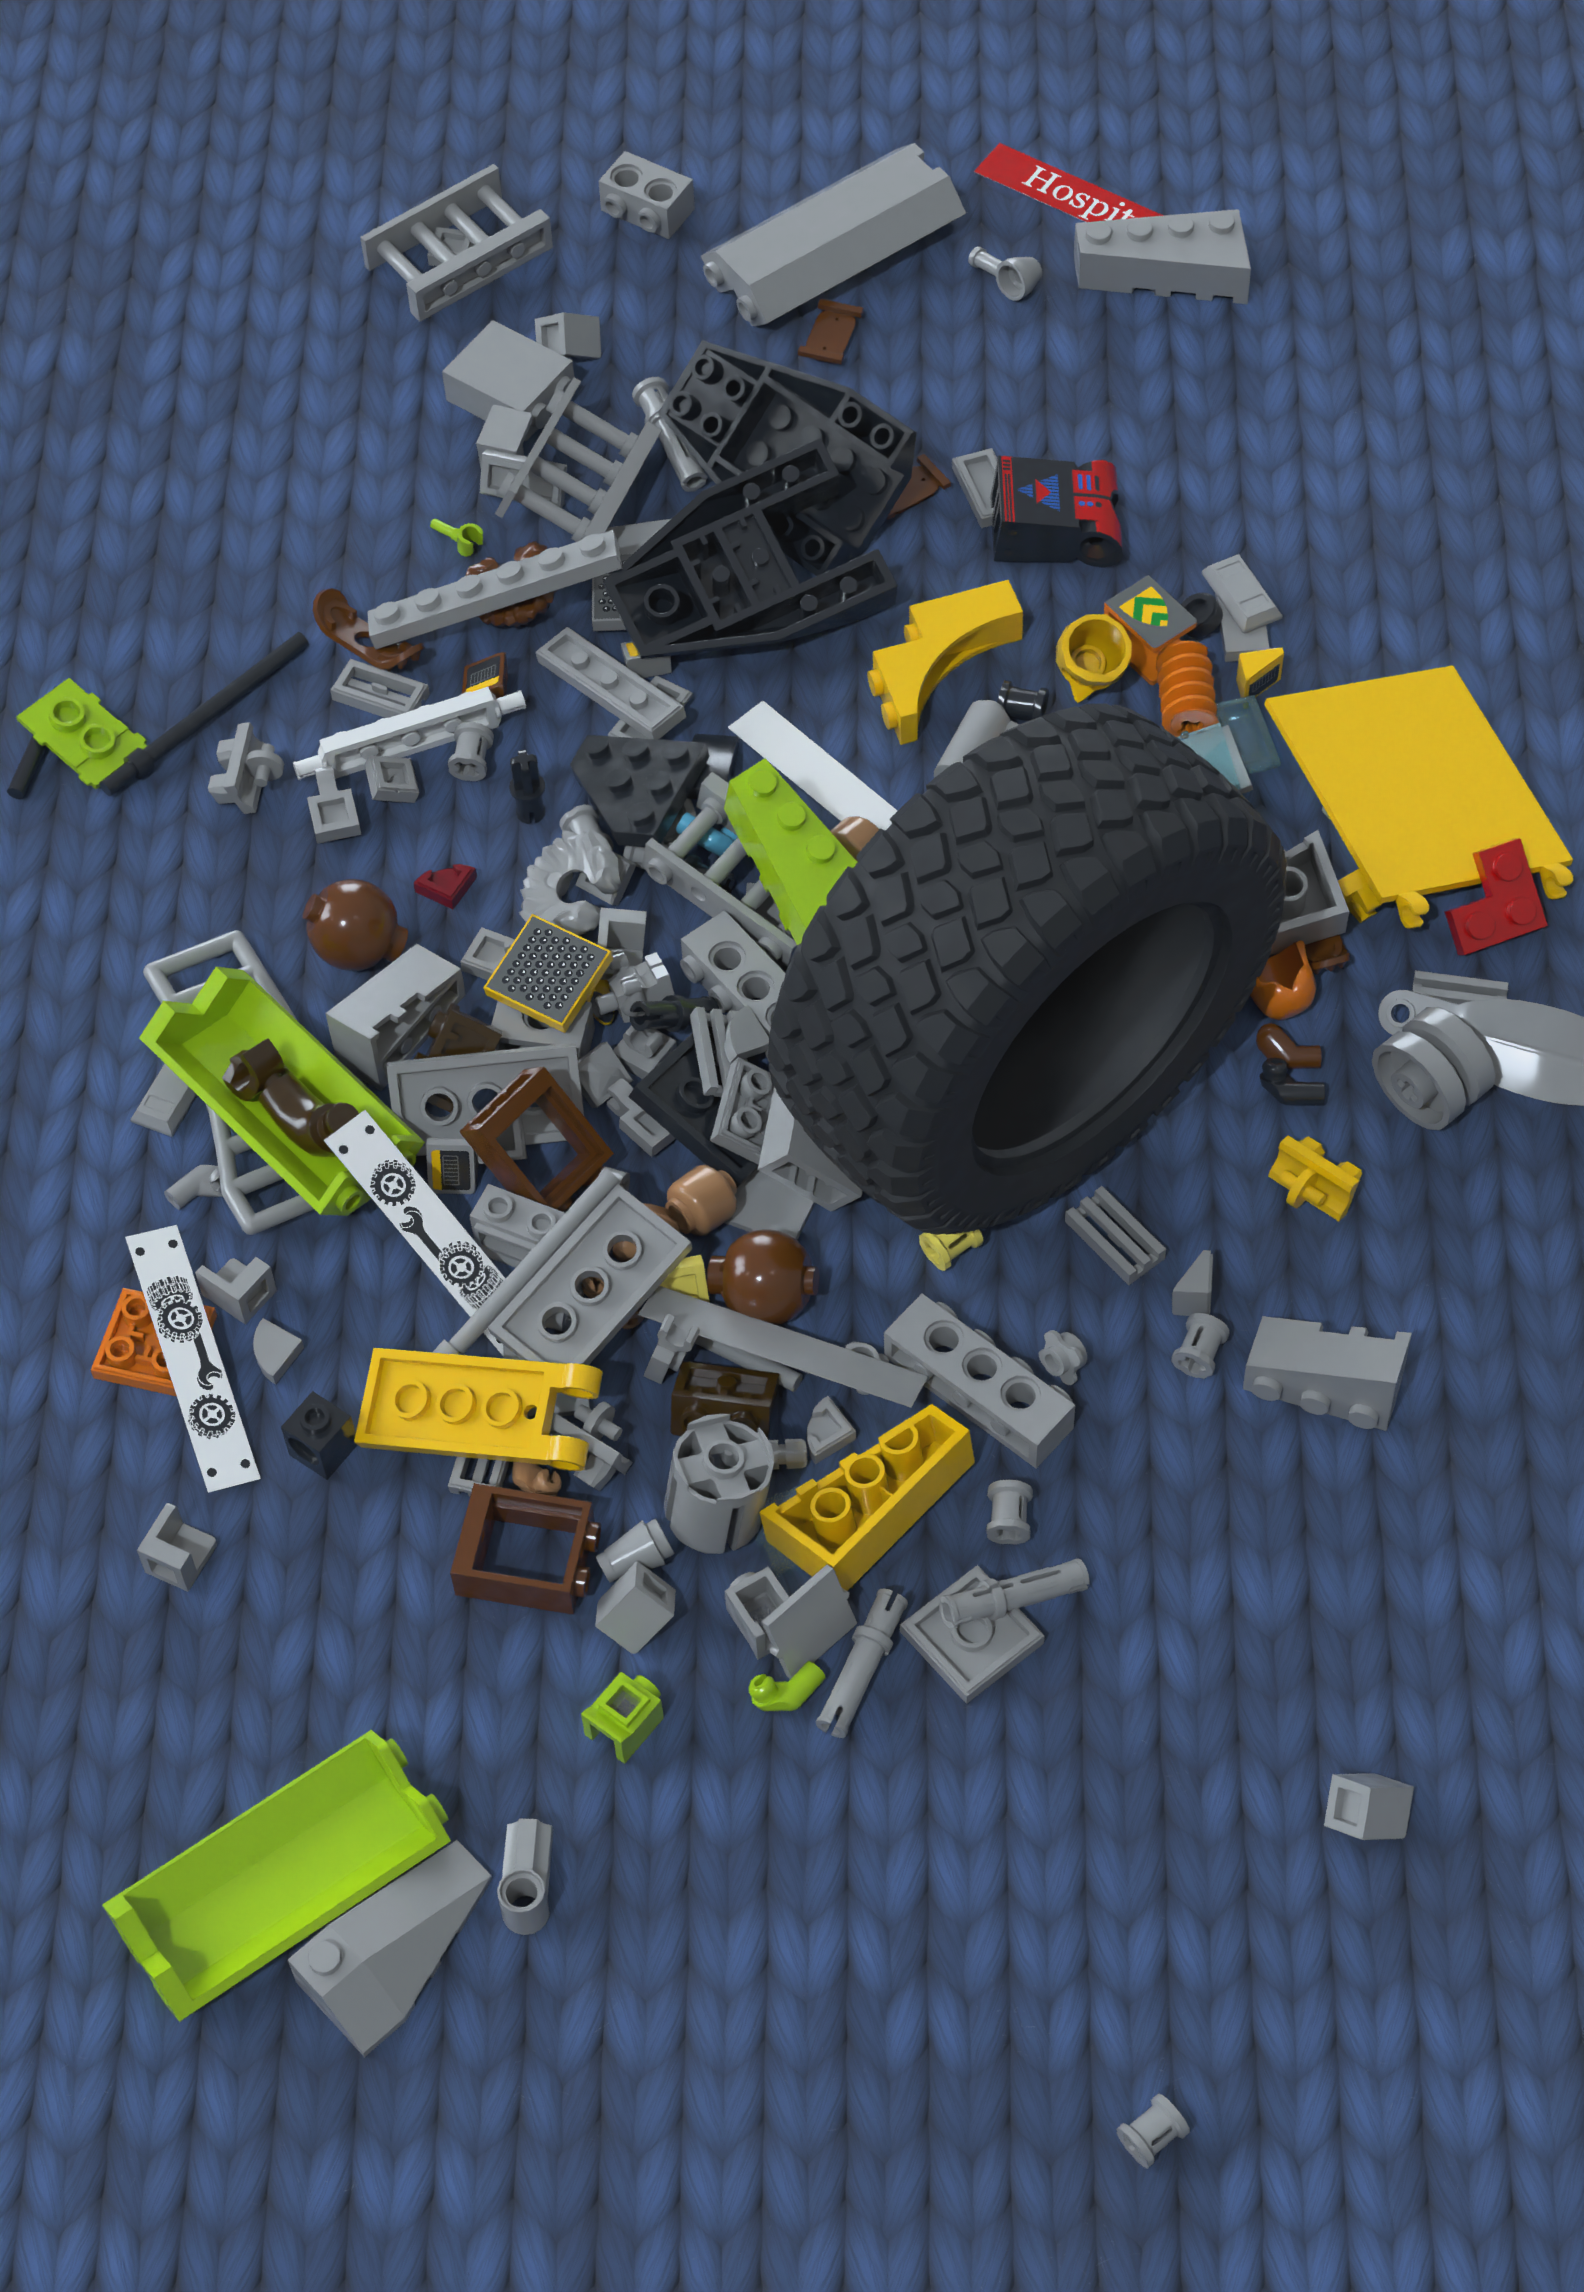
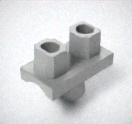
[208,722,284,814]
[549,1402,633,1491]

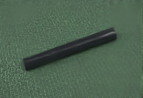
[7,686,57,799]

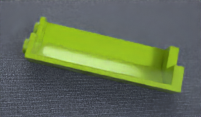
[139,966,425,1216]
[102,1730,451,2022]

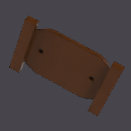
[798,299,864,365]
[886,454,951,520]

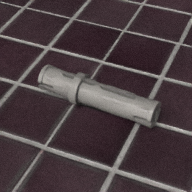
[939,1558,1089,1628]
[816,1588,908,1738]

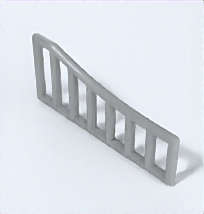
[143,930,314,1235]

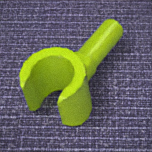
[430,518,483,557]

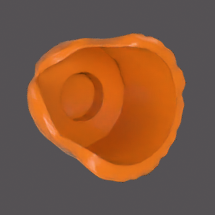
[1250,940,1316,1020]

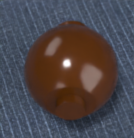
[303,879,408,971]
[707,1229,819,1325]

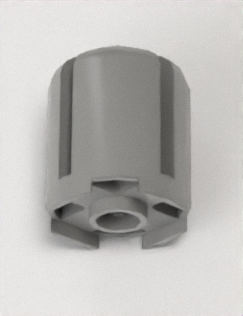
[664,1414,775,1554]

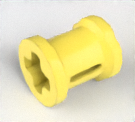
[919,1230,983,1271]

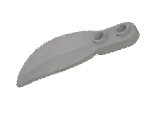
[1378,990,1584,1106]

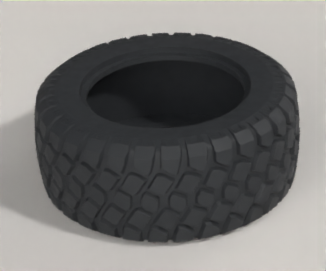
[768,703,1287,1235]

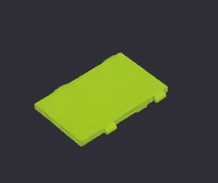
[16,678,147,789]

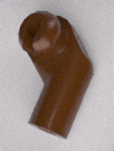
[1256,1023,1321,1069]

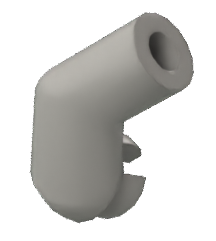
[164,1165,223,1210]

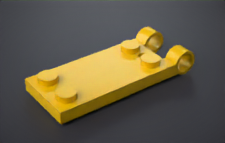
[354,1348,603,1471]

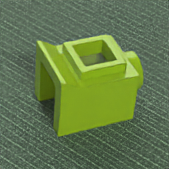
[581,1672,664,1764]

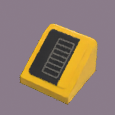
[1236,648,1284,704]

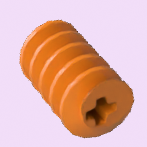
[1156,641,1219,740]

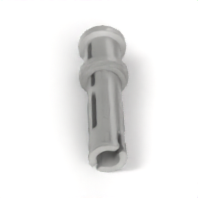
[632,377,707,492]

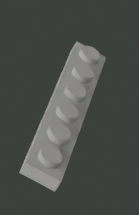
[368,530,622,649]

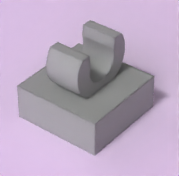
[613,1025,677,1079]

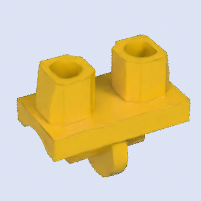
[1268,1135,1362,1221]

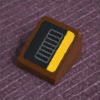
[462,652,508,698]

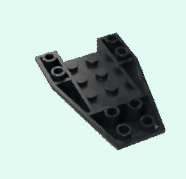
[658,340,917,576]

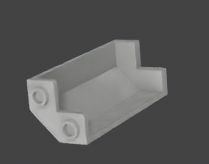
[700,143,966,326]

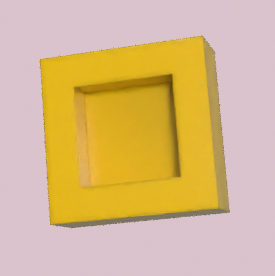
[1338,869,1383,923]

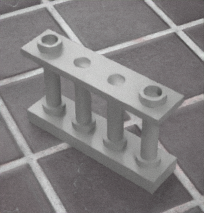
[360,164,553,322]
[495,377,662,542]
[642,772,797,971]

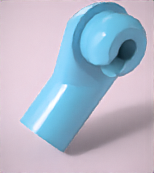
[676,812,737,857]

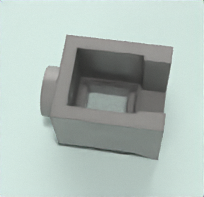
[724,1566,789,1660]

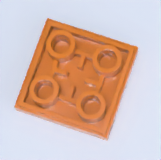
[91,1288,217,1397]

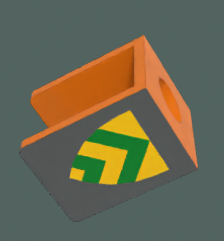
[1104,575,1197,685]

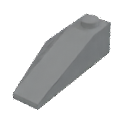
[288,1840,492,2057]

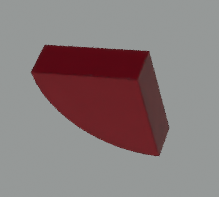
[413,864,477,909]

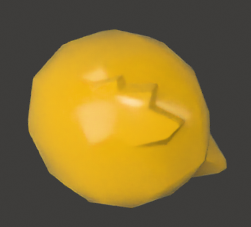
[1056,614,1132,703]

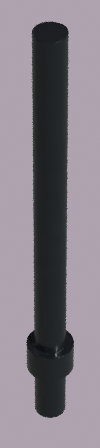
[99,632,309,796]

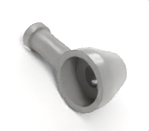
[968,246,1042,301]

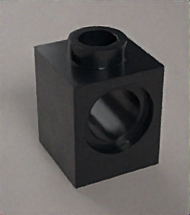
[281,1391,357,1480]

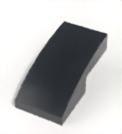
[687,734,740,799]

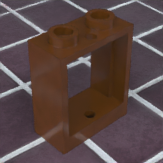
[459,1067,614,1212]
[450,1483,601,1615]

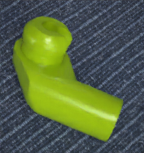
[748,1661,826,1711]

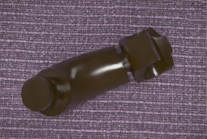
[222,1038,359,1157]

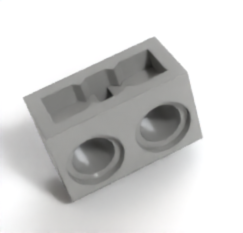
[598,151,695,239]

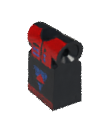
[990,456,1123,568]

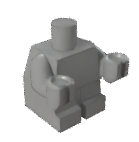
[595,949,675,1023]

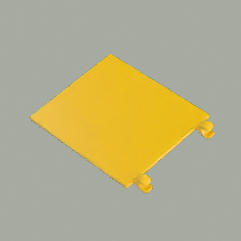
[1264,665,1573,929]

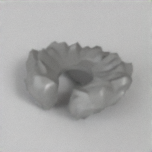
[519,830,621,936]

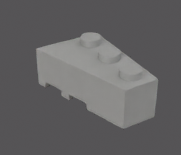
[325,944,466,1091]
[1243,1316,1412,1431]

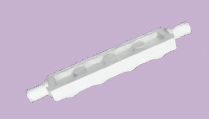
[293,687,526,780]

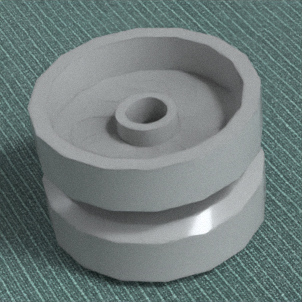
[1372,1007,1496,1130]

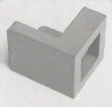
[535,312,601,359]
[476,404,532,466]
[597,907,647,980]
[195,1257,277,1325]
[137,1503,217,1592]
[595,1561,676,1654]
[1324,1773,1414,1840]

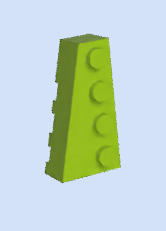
[724,758,857,946]

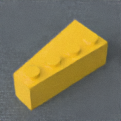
[759,1404,975,1591]

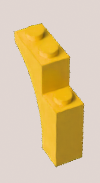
[867,580,1023,745]

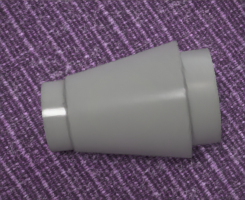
[596,1518,675,1583]

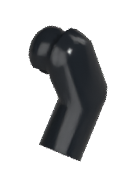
[1259,1058,1325,1106]

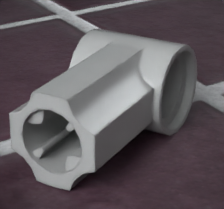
[497,1819,553,1935]

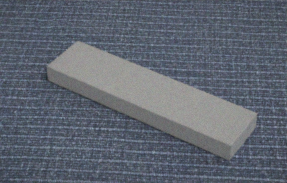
[535,627,687,740]

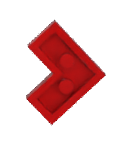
[1444,838,1548,955]

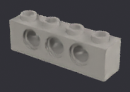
[680,910,786,1061]
[884,1294,1075,1468]

